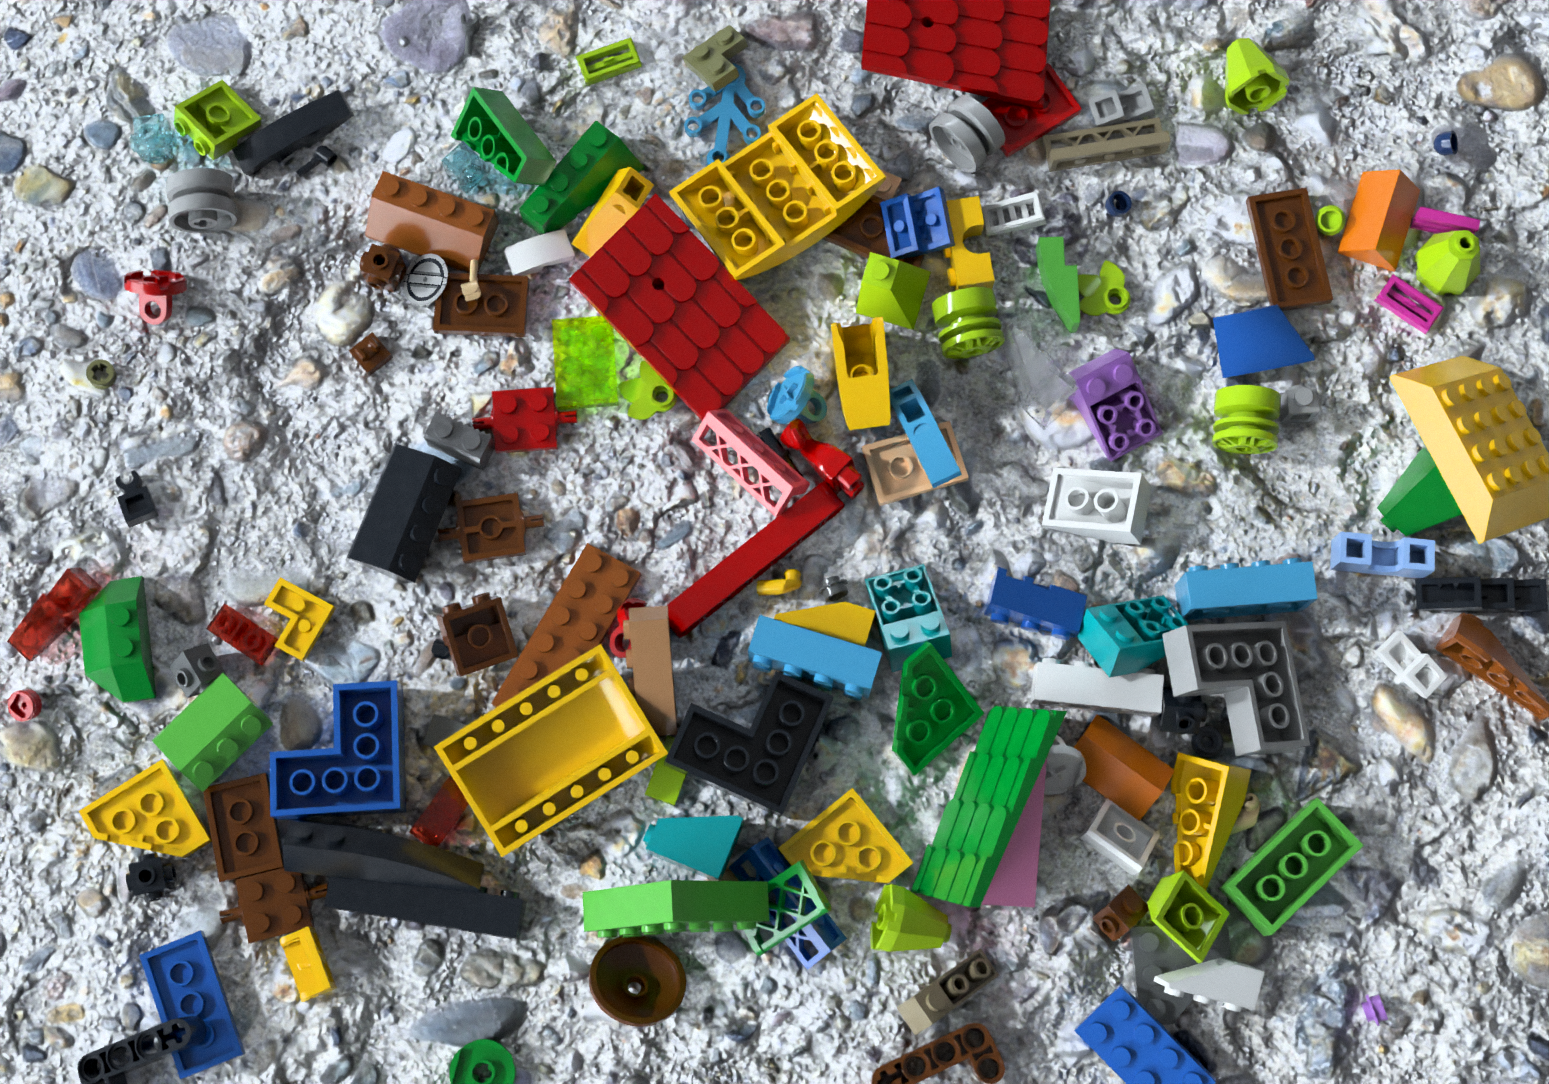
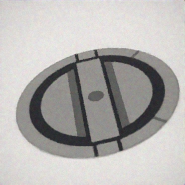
[403,254,448,306]

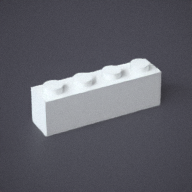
[1031,658,1164,717]

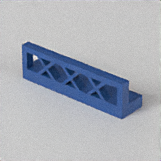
[729,836,847,970]

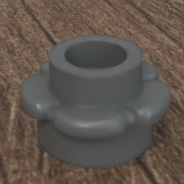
[819,576,849,602]

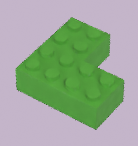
[583,880,769,938]

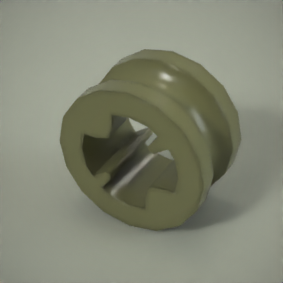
[86,359,116,389]

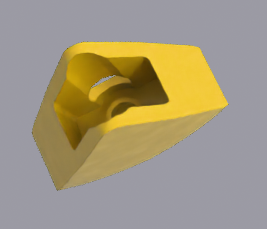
[831,316,891,430]

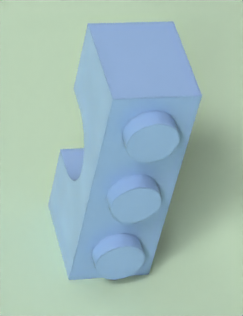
[1330,532,1435,578]

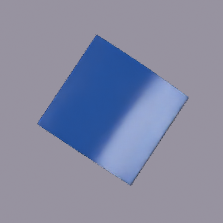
[880,186,955,260]

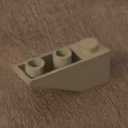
[897,948,999,1035]

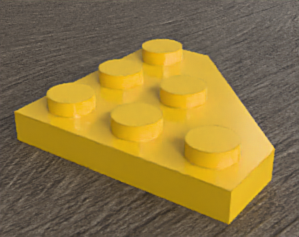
[79,759,212,858]
[778,788,914,884]

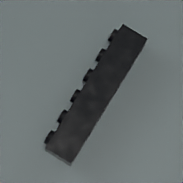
[324,876,527,940]

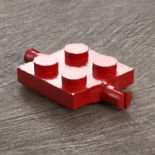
[472,387,578,454]

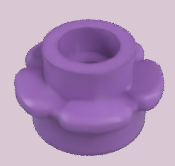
[1361,994,1388,1026]

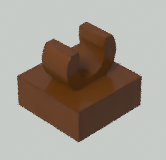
[349,332,393,376]

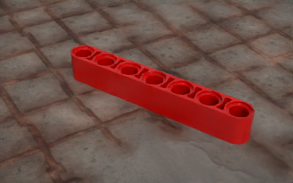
[666,481,845,638]

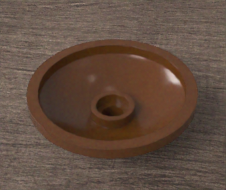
[589,936,686,1027]

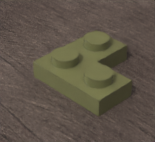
[682,25,748,92]

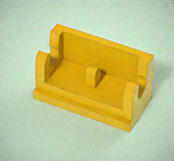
[280,926,337,1002]

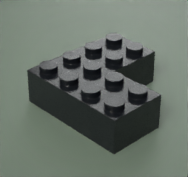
[664,671,834,817]

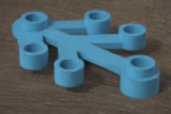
[684,63,765,166]

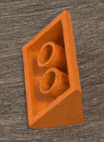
[1337,169,1420,272]
[1073,714,1174,821]

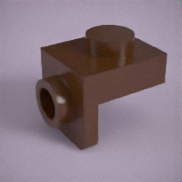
[1092,884,1149,941]

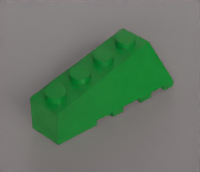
[450,87,557,186]
[519,121,644,235]

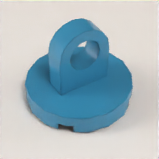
[767,366,827,424]

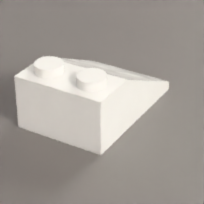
[1042,468,1152,545]

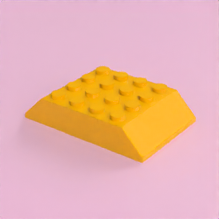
[1389,356,1549,544]
[434,644,668,857]

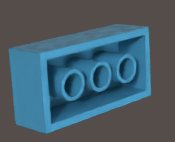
[1174,558,1318,621]
[748,615,882,701]

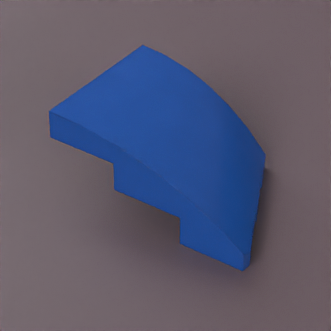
[1213,304,1315,378]

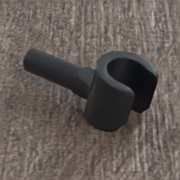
[296,146,338,178]
[431,639,451,659]

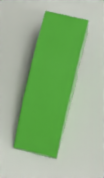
[1036,237,1080,333]

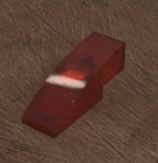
[7,567,102,661]

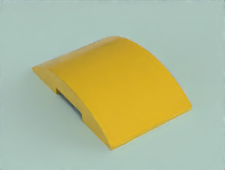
[669,93,886,280]

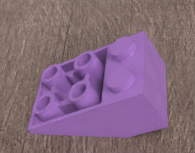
[1063,348,1163,462]

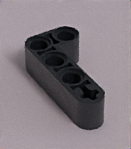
[77,1016,207,1084]

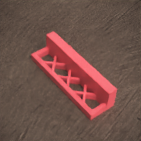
[692,408,810,517]

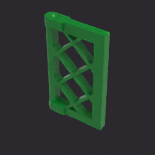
[743,860,832,956]

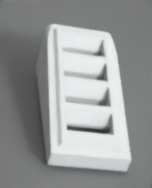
[981,191,1047,236]

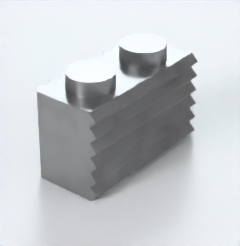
[423,411,495,470]

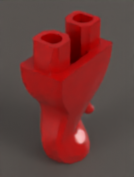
[780,418,865,500]

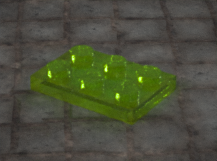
[552,316,619,410]

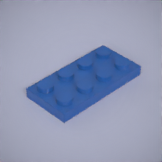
[139,930,246,1079]
[1074,984,1217,1084]

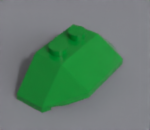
[79,576,156,703]

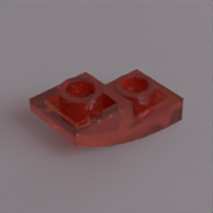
[206,603,278,666]
[409,775,469,847]

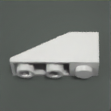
[1154,958,1265,1012]

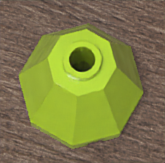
[1225,38,1290,115]
[1414,230,1480,295]
[870,884,952,952]

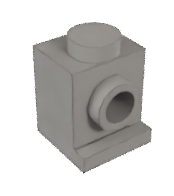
[1280,385,1320,424]

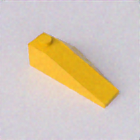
[1171,752,1251,890]

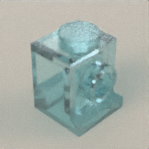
[441,141,488,194]

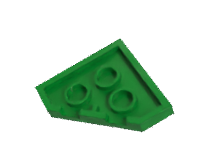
[892,641,985,776]

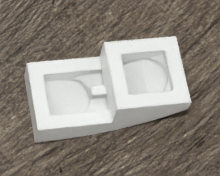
[504,229,575,276]
[1375,631,1448,698]

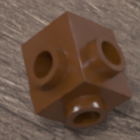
[359,244,406,293]

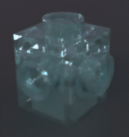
[130,113,177,164]

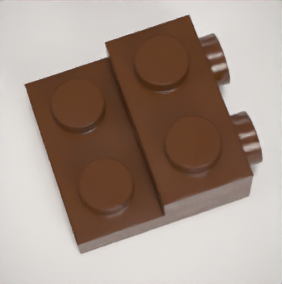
[436,592,519,677]

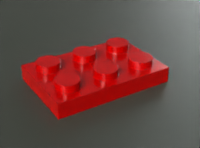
[981,63,1082,158]

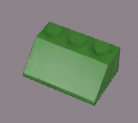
[152,673,274,792]

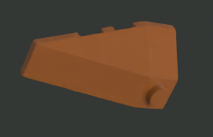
[1434,613,1549,720]

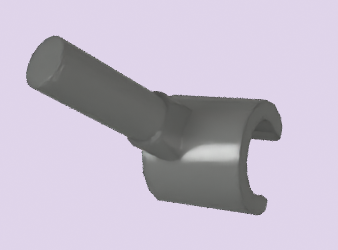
[460,13,480,57]

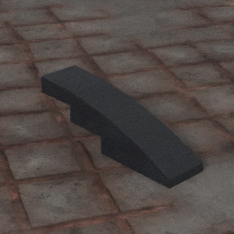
[232,90,354,176]
[1415,576,1548,613]

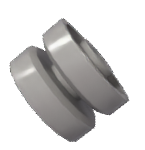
[929,94,1005,173]
[166,168,237,233]

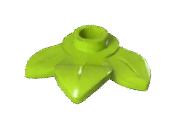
[1078,260,1131,316]
[618,361,677,420]

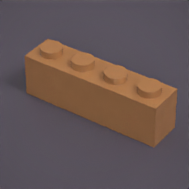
[623,606,677,736]

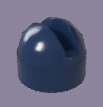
[1433,131,1458,156]
[1105,191,1132,217]

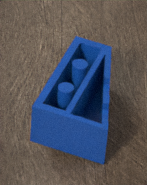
[984,567,1087,640]

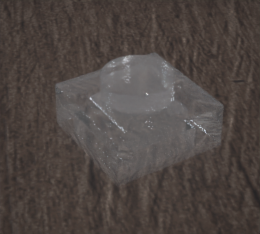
[1314,177,1358,213]

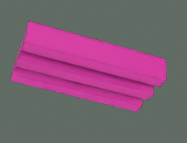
[1410,207,1480,235]
[1374,274,1444,334]

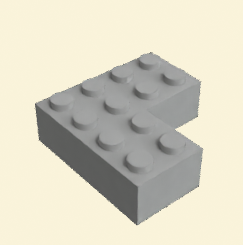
[1162,621,1310,756]

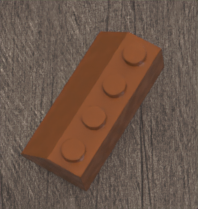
[365,171,499,274]

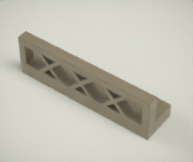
[1042,117,1171,172]

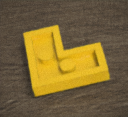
[264,577,336,662]

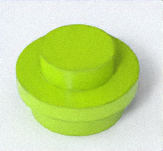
[1315,205,1346,236]

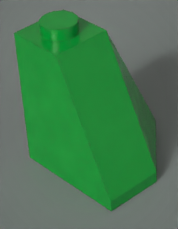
[1377,447,1462,536]

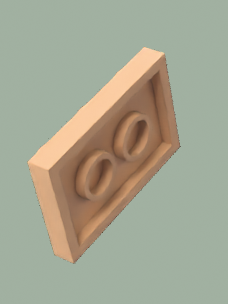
[861,421,969,506]

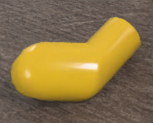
[756,569,802,596]

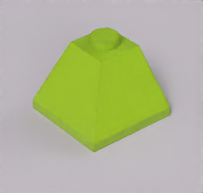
[856,252,931,330]
[1147,870,1230,964]

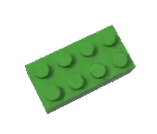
[1218,798,1364,936]

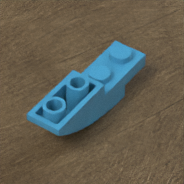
[889,379,962,488]

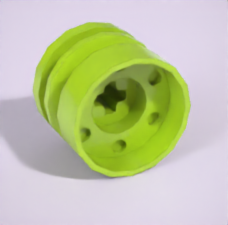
[932,287,1005,359]
[1212,385,1281,454]

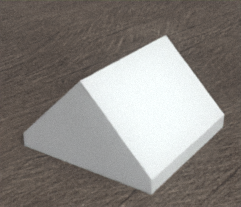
[1079,798,1160,875]

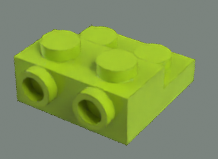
[174,80,262,160]

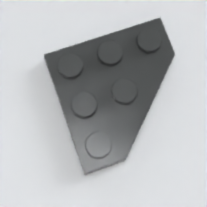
[1129,921,1231,1025]

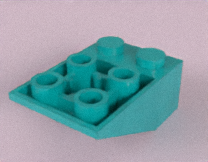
[864,564,952,672]
[1077,595,1189,678]

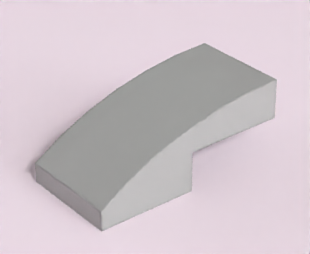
[1087,83,1155,127]

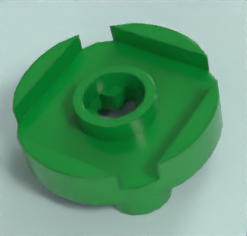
[449,1039,517,1084]

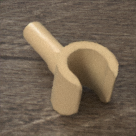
[461,259,481,302]

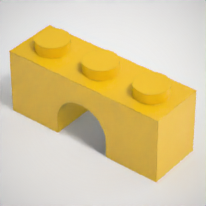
[943,196,995,291]

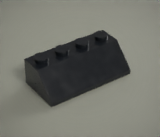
[347,444,462,583]

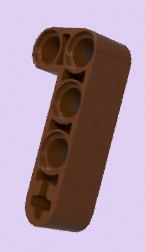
[870,1023,1005,1084]

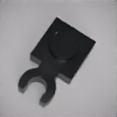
[115,470,159,528]

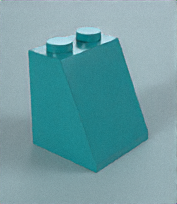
[643,815,744,881]

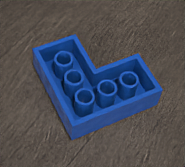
[269,680,407,820]

